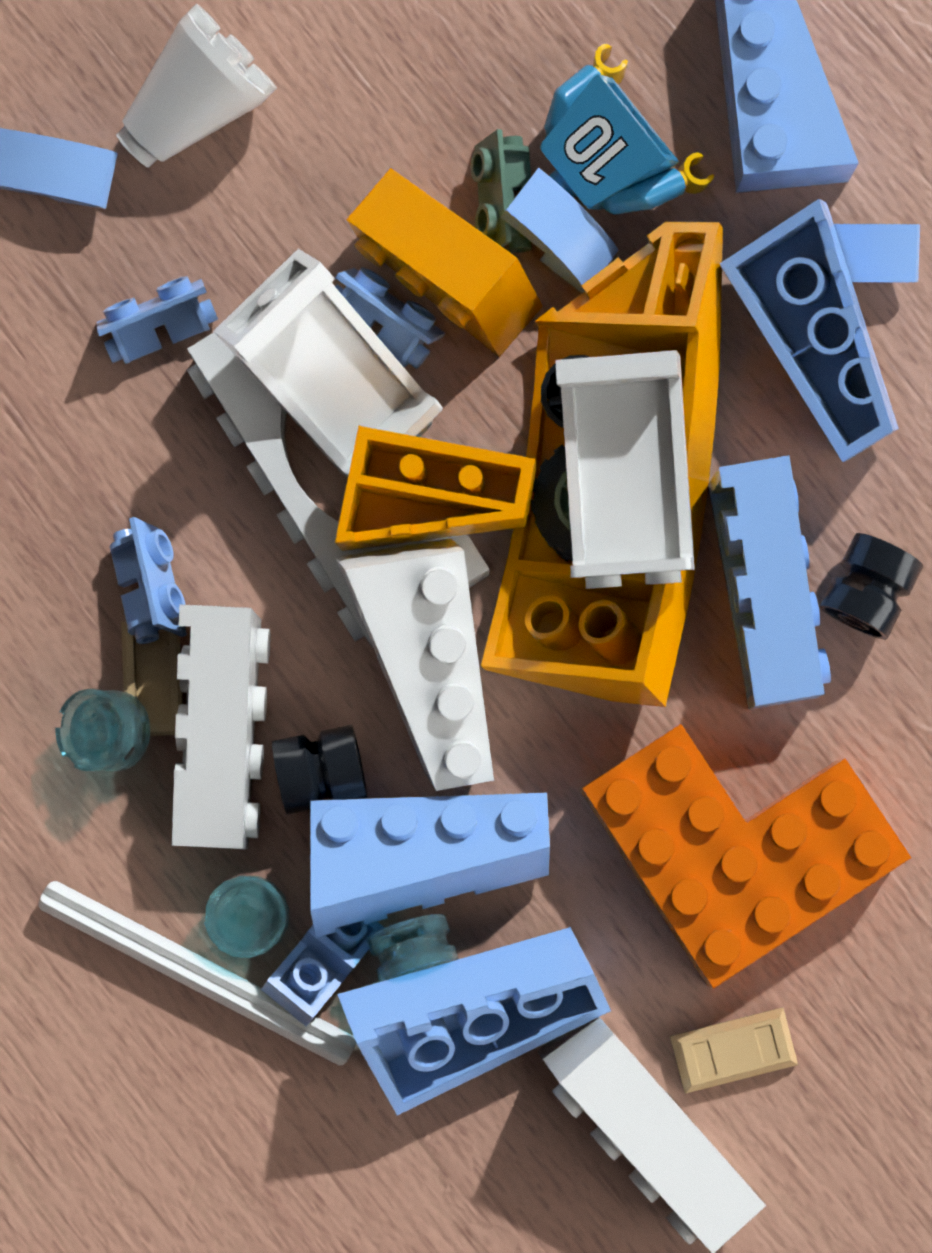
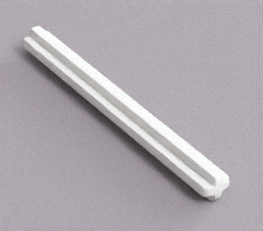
[38,881,356,1065]

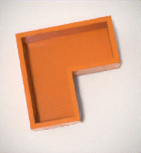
[579,724,912,989]

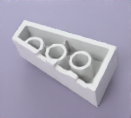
[336,538,494,791]
[172,604,271,849]
[537,1017,766,1253]

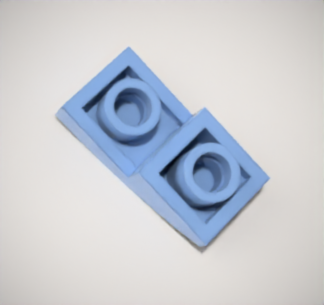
[0,128,118,209]
[501,168,619,293]
[834,224,920,282]
[261,921,386,1027]

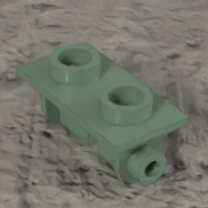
[471,129,532,253]

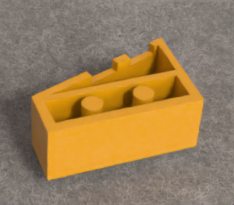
[346,168,543,358]
[335,426,537,551]

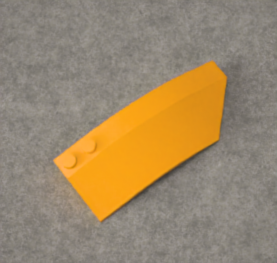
[481,222,723,707]

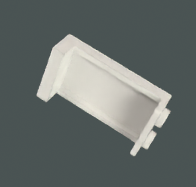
[214,249,443,477]
[555,350,695,589]

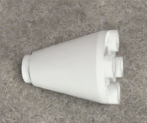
[116,3,277,168]

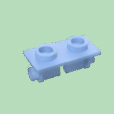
[335,267,445,369]
[97,276,218,364]
[109,517,187,644]

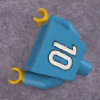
[540,44,714,215]

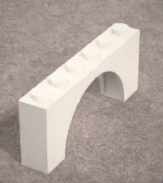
[187,332,489,648]

